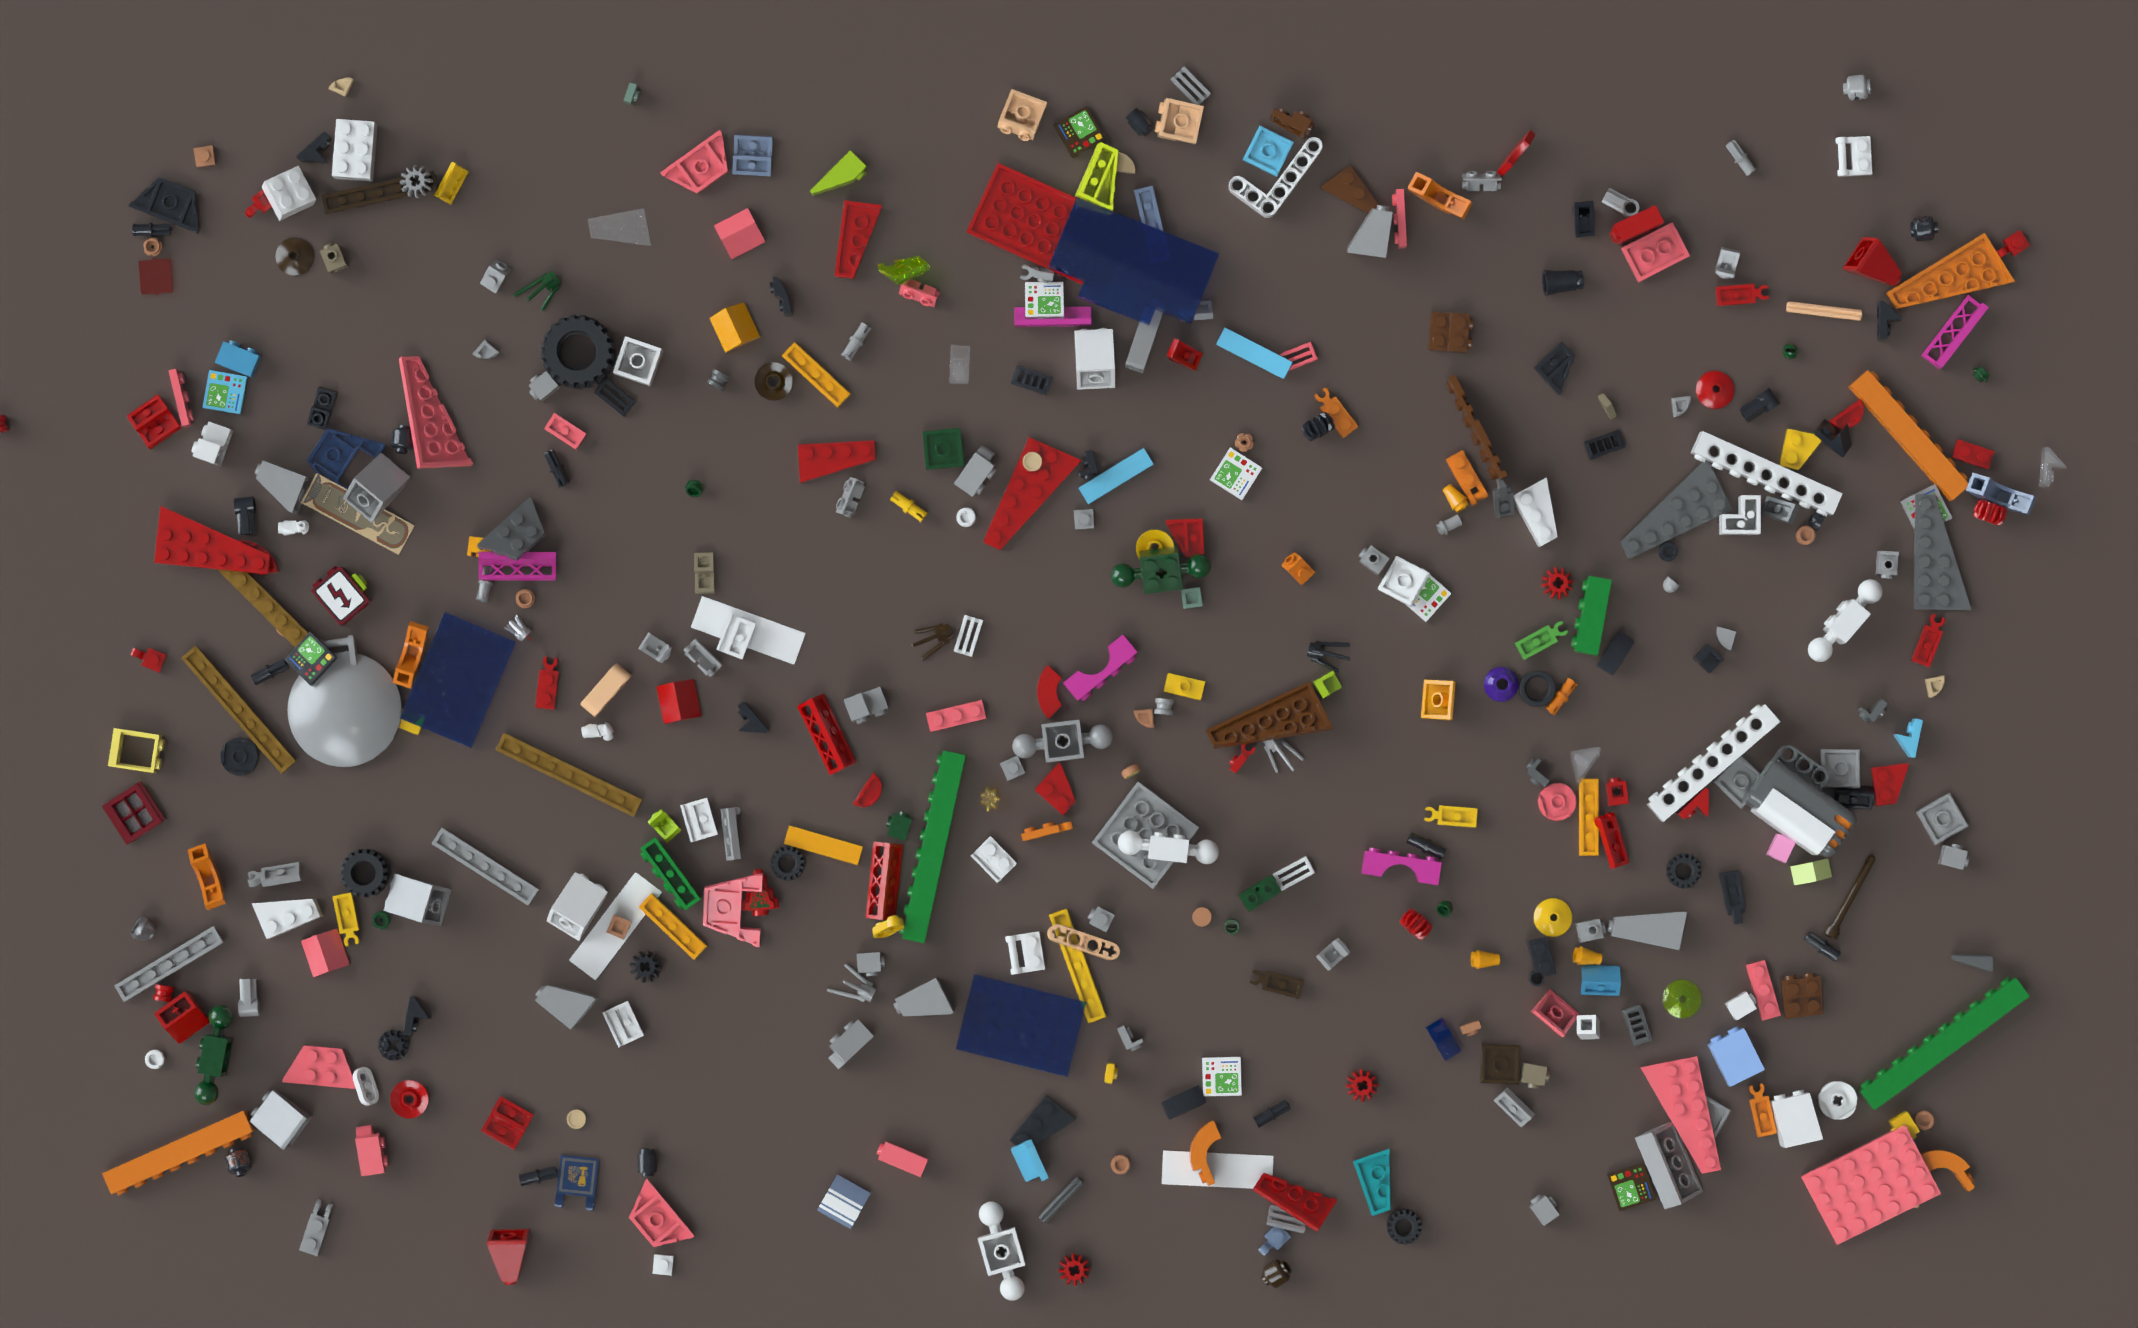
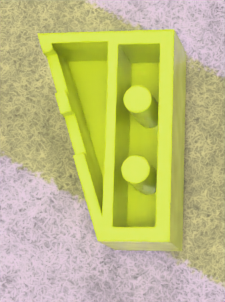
[1075,142,1118,212]

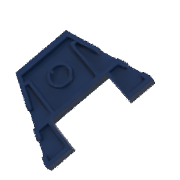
[306,428,386,490]

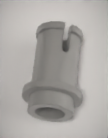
[1436,514,1462,535]

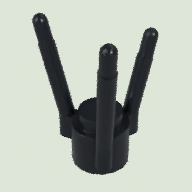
[1307,641,1351,672]

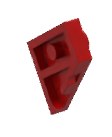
[1166,518,1204,558]
[1035,763,1075,815]
[1871,763,1909,806]

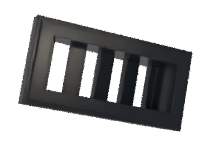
[1011,365,1053,396]
[1583,430,1625,461]

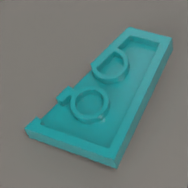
[1353,1148,1390,1216]

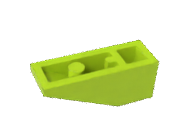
[810,150,867,196]

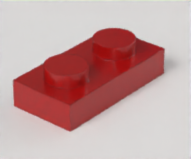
[1951,439,1994,470]

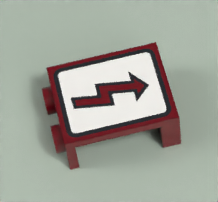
[311,566,372,626]

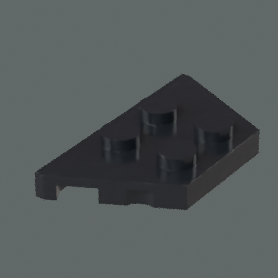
[129,177,199,234]

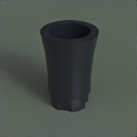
[1542,270,1584,296]

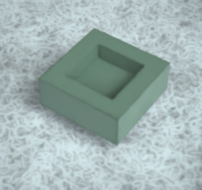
[624,83,640,105]
[1181,587,1203,609]

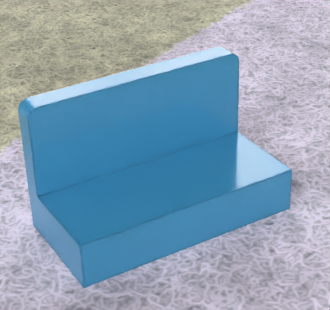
[1580,965,1621,996]

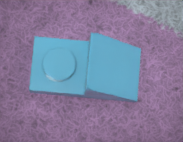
[1894,718,1923,758]

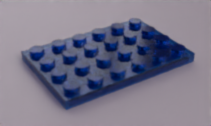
[400,612,516,748]
[956,974,1086,1077]

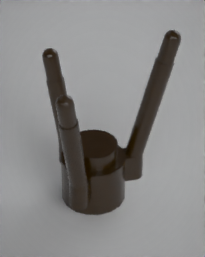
[911,623,954,661]

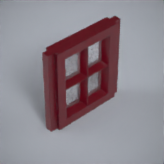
[102,781,166,845]

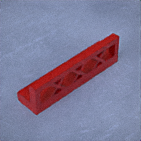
[797,693,857,775]
[866,842,903,920]

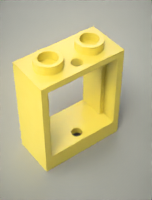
[108,728,165,773]

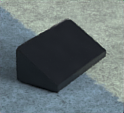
[1834,785,1875,810]

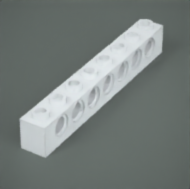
[1691,431,1843,517]
[1647,704,1780,822]

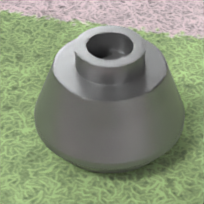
[131,916,156,941]

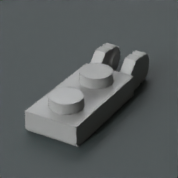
[299,1199,333,1256]

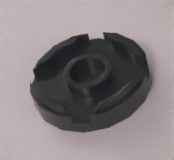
[220,738,259,776]

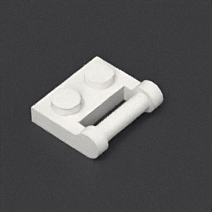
[1836,136,1872,177]
[1005,931,1045,975]

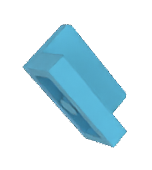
[1011,1139,1049,1182]

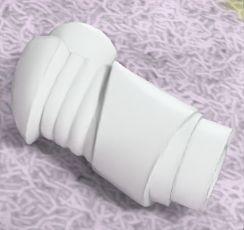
[278,520,309,535]
[581,722,614,741]

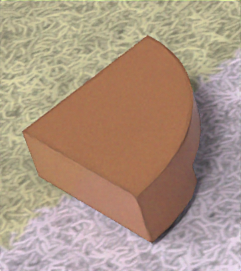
[1133,709,1154,728]

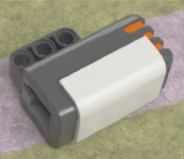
[1742,745,1857,857]

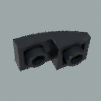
[770,277,793,316]
[307,386,338,430]
[1597,632,1635,676]
[1161,1085,1207,1120]

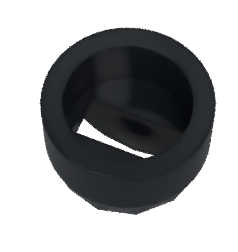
[1809,514,1825,530]

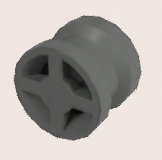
[706,369,730,391]

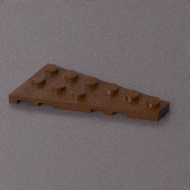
[1446,375,1508,482]
[1205,681,1334,749]

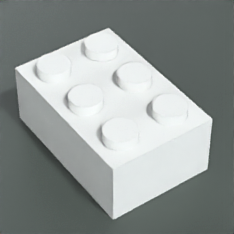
[332,119,378,182]

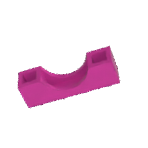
[1063,635,1137,701]
[1361,848,1442,885]

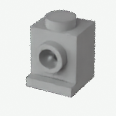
[1875,551,1899,579]

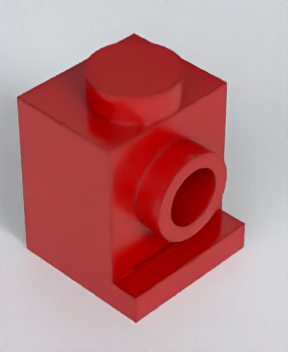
[1605,777,1629,806]

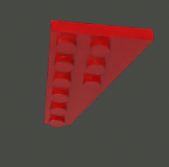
[983,437,1082,550]
[154,506,271,575]

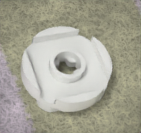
[1818,1081,1857,1120]

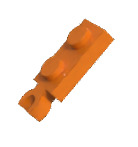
[1314,388,1359,438]
[1021,821,1073,841]
[1749,1083,1777,1138]

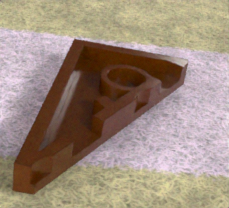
[1320,166,1379,214]

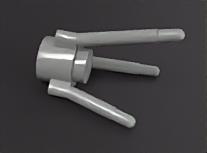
[1263,738,1304,773]
[827,964,876,1002]

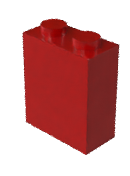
[1609,205,1664,246]

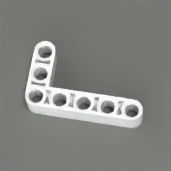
[1229,137,1322,218]

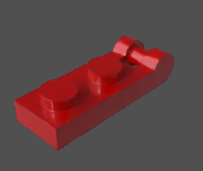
[1594,812,1630,869]

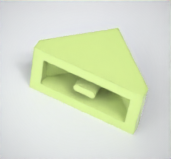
[1790,858,1832,885]

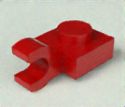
[244,189,272,219]
[1996,230,2030,258]
[130,648,167,673]
[1229,744,1256,774]

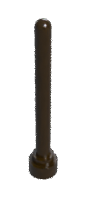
[1823,855,1875,940]

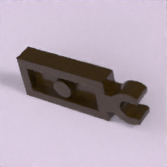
[1250,970,1304,999]

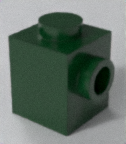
[886,811,913,841]

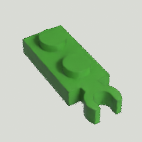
[1514,621,1568,660]

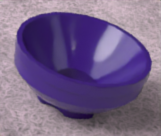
[1484,667,1519,702]

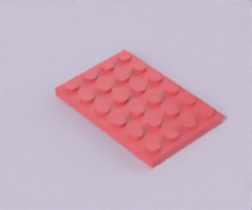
[1801,1125,1941,1245]

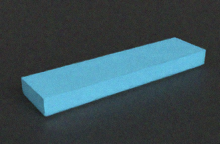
[1216,328,1293,379]
[1078,448,1154,504]

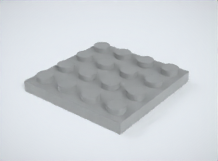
[1092,782,1199,889]

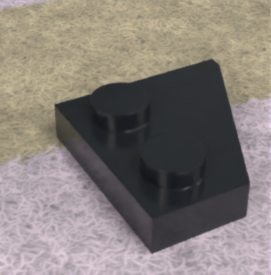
[1534,342,1575,395]

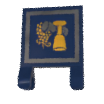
[555,1155,599,1211]

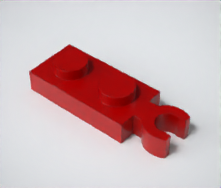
[1715,284,1769,307]
[1911,614,1945,668]
[535,656,559,710]

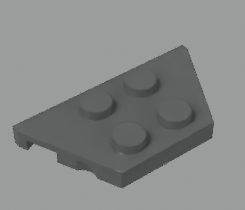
[477,497,545,561]

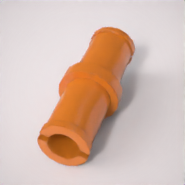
[1545,678,1578,716]

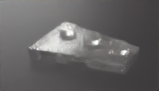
[587,208,652,246]

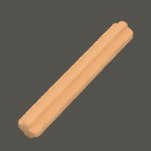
[1786,301,1862,321]

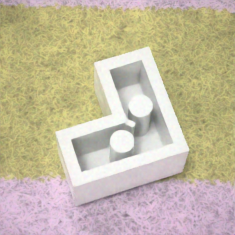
[192,422,233,467]
[1719,495,1761,535]

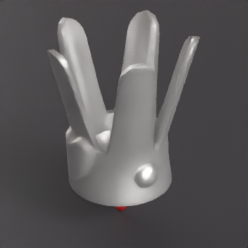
[504,614,532,642]

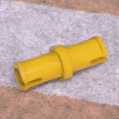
[890,490,928,522]

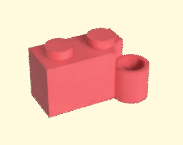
[355,1125,389,1176]

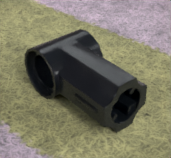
[1739,388,1780,423]
[234,496,256,535]

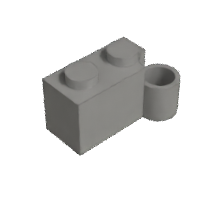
[954,445,996,497]
[828,1020,874,1069]

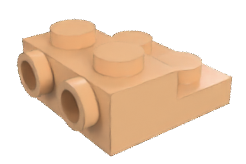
[997,89,1047,141]
[1154,98,1204,144]

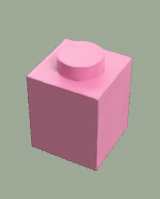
[1766,834,1795,863]

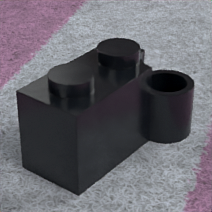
[1526,936,1556,986]

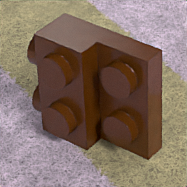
[1270,108,1315,139]
[1428,312,1473,354]
[1780,973,1824,1019]

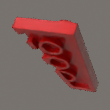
[1252,1173,1337,1232]

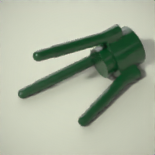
[514,271,561,311]

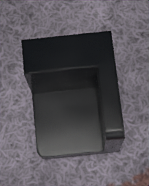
[1692,644,1724,673]

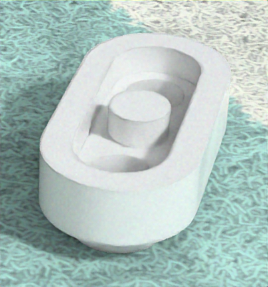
[353,1067,379,1106]

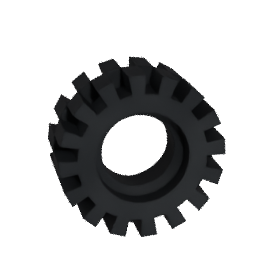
[770,846,805,881]
[1666,854,1702,888]
[1386,1209,1422,1245]

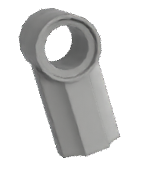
[1601,188,1640,218]
[238,979,260,1017]

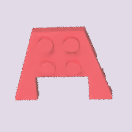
[703,873,764,947]

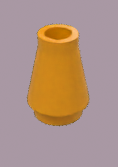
[1442,484,1469,513]
[1572,946,1602,965]
[1471,950,1500,969]

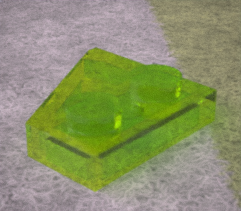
[877,256,930,285]

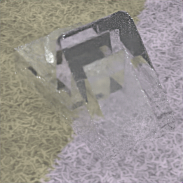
[949,345,970,384]
[2039,447,2067,487]

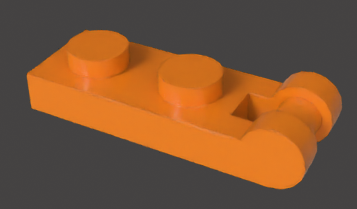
[1446,450,1489,506]

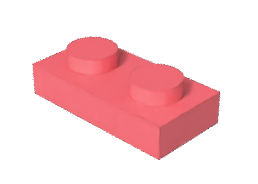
[544,413,587,450]

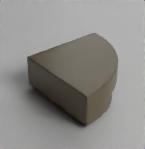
[1598,393,1617,420]

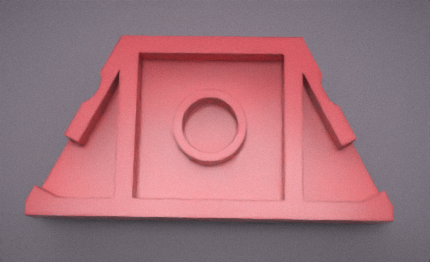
[660,130,728,194]
[282,1045,356,1089]
[629,1179,695,1247]

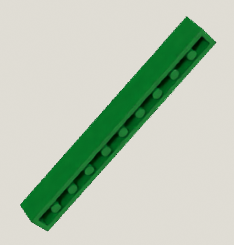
[899,750,966,943]
[1858,977,2030,1110]

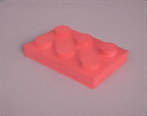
[1621,222,1690,283]

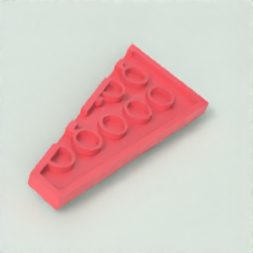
[399,356,473,469]

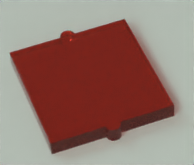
[139,258,173,295]

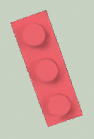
[1392,189,1407,249]
[168,369,194,428]
[926,700,986,732]
[1746,960,1781,1021]

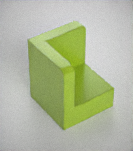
[1313,670,1342,699]

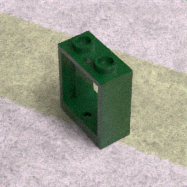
[1238,875,1282,912]

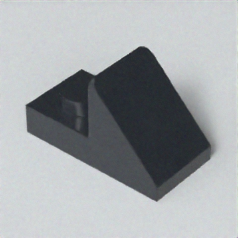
[296,131,332,164]
[1572,201,1595,238]
[1877,301,1902,341]
[1813,419,1852,458]
[738,701,769,733]
[403,996,431,1036]

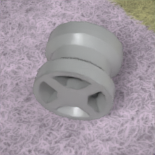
[1154,698,1174,715]

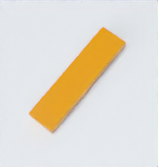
[782,342,851,408]
[1579,779,1599,856]
[784,825,863,865]
[639,893,707,960]

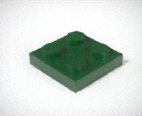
[922,428,964,470]

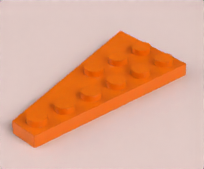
[1886,233,2015,309]

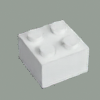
[262,166,316,221]
[613,336,663,387]

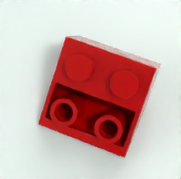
[154,991,210,1044]

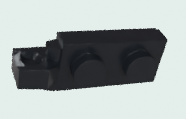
[1719,870,1746,924]

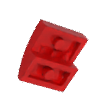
[127,394,181,450]
[481,1096,534,1150]

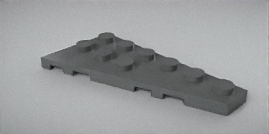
[1620,460,1732,559]
[1913,494,1972,610]

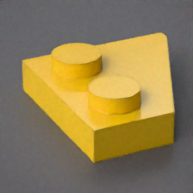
[1779,429,1821,471]

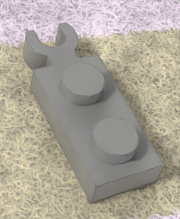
[248,862,301,887]

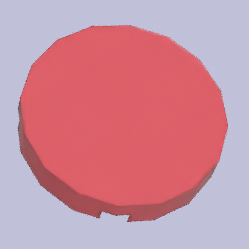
[1538,783,1577,821]

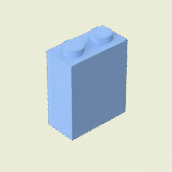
[1707,1026,1765,1087]

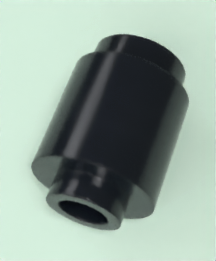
[1126,108,1153,137]
[637,1148,657,1176]

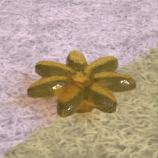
[980,786,1001,812]

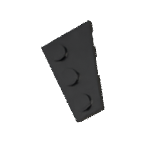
[1010,1095,1076,1146]

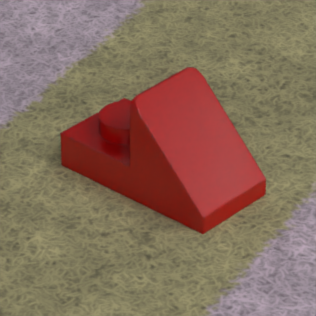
[1167,339,1203,371]
[1676,787,1709,819]

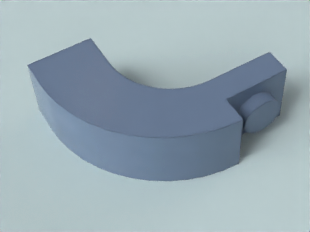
[1966,473,2036,516]

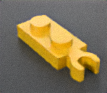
[1424,805,1478,828]
[332,892,360,946]

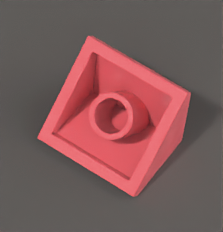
[714,208,765,259]
[301,928,350,977]
[1531,989,1579,1037]

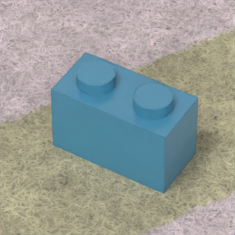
[215,340,262,378]

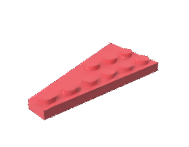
[1640,1056,1721,1174]

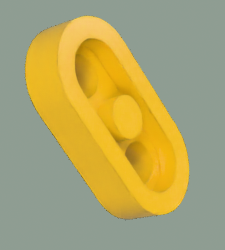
[872,915,904,938]

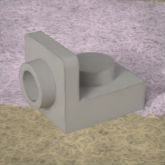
[1117,1025,1144,1051]

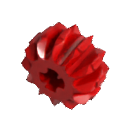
[1973,500,2007,526]
[1541,567,1574,600]
[1400,909,1433,940]
[1345,1069,1378,1102]
[1058,1253,1091,1286]

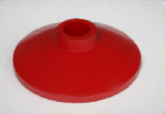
[1696,371,1734,409]
[390,1080,429,1119]

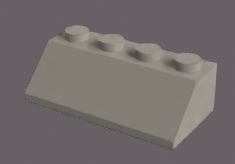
[1635,1122,1703,1209]

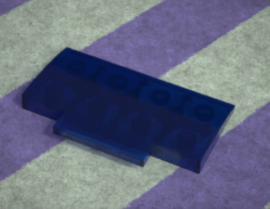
[1049,197,1219,325]

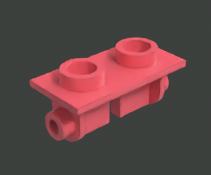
[899,278,940,307]

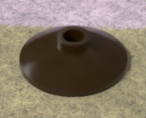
[275,238,314,276]
[754,362,793,401]

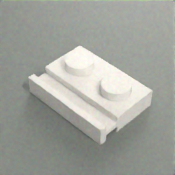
[716,614,756,660]
[680,798,718,842]
[971,836,1017,883]
[603,1001,644,1048]

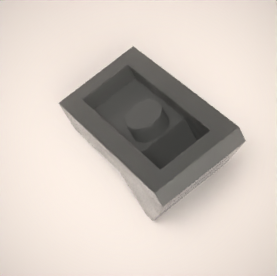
[1761,496,1800,524]

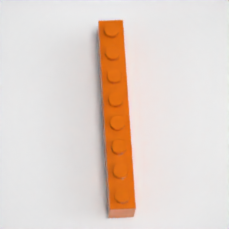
[1848,370,1969,501]
[102,1110,256,1196]

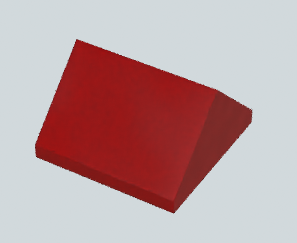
[656,679,702,724]

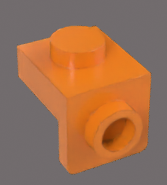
[1281,552,1315,586]

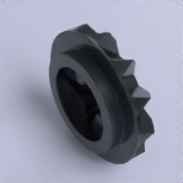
[378,1030,409,1061]

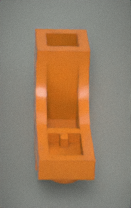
[1407,172,1473,220]
[393,621,429,689]
[188,843,226,910]
[1189,1120,1221,1186]
[1920,1149,1975,1192]

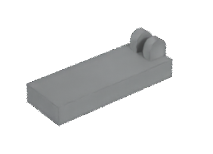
[720,807,741,861]

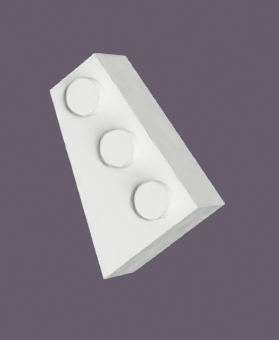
[1513,477,1558,547]
[252,899,323,939]

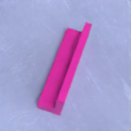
[1921,295,1989,369]
[1014,307,1091,327]
[479,552,556,581]

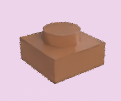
[194,145,216,168]
[606,914,632,940]
[1459,1020,1481,1036]

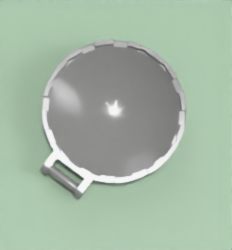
[287,635,402,767]

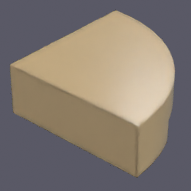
[328,77,354,97]
[1116,152,1135,174]
[1925,675,1945,698]

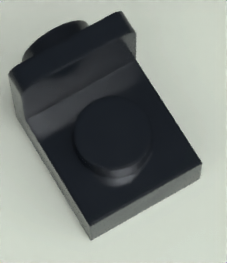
[1078,450,1098,480]

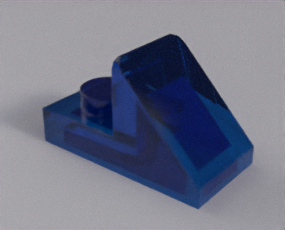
[1425,1018,1461,1061]

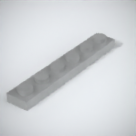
[431,828,539,906]
[114,926,224,1002]

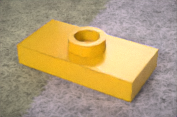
[434,162,469,205]
[1163,673,1205,700]
[1104,1062,1118,1084]

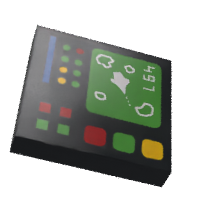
[284,631,338,686]

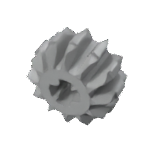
[400,165,433,198]

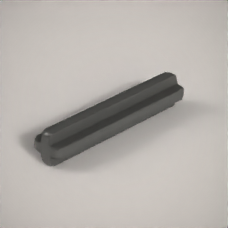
[1039,1177,1084,1223]

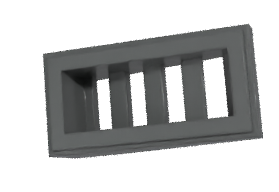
[1951,954,1993,972]
[1621,1004,1652,1047]

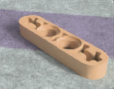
[1047,924,1120,960]

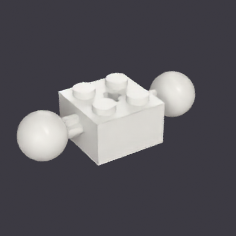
[1808,579,1883,662]
[1118,830,1219,864]
[978,1201,1026,1301]

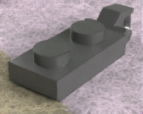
[1492,478,1515,518]

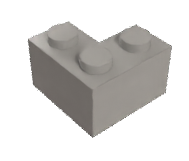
[844,687,889,724]

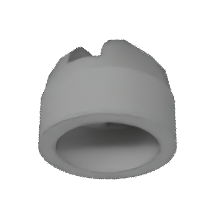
[1663,576,1680,593]

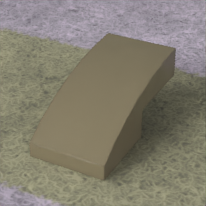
[694,552,715,594]

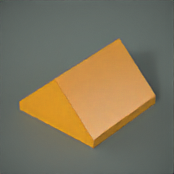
[710,302,760,353]
[1421,680,1456,721]

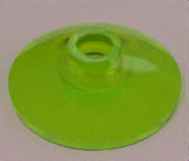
[1663,980,1701,1018]

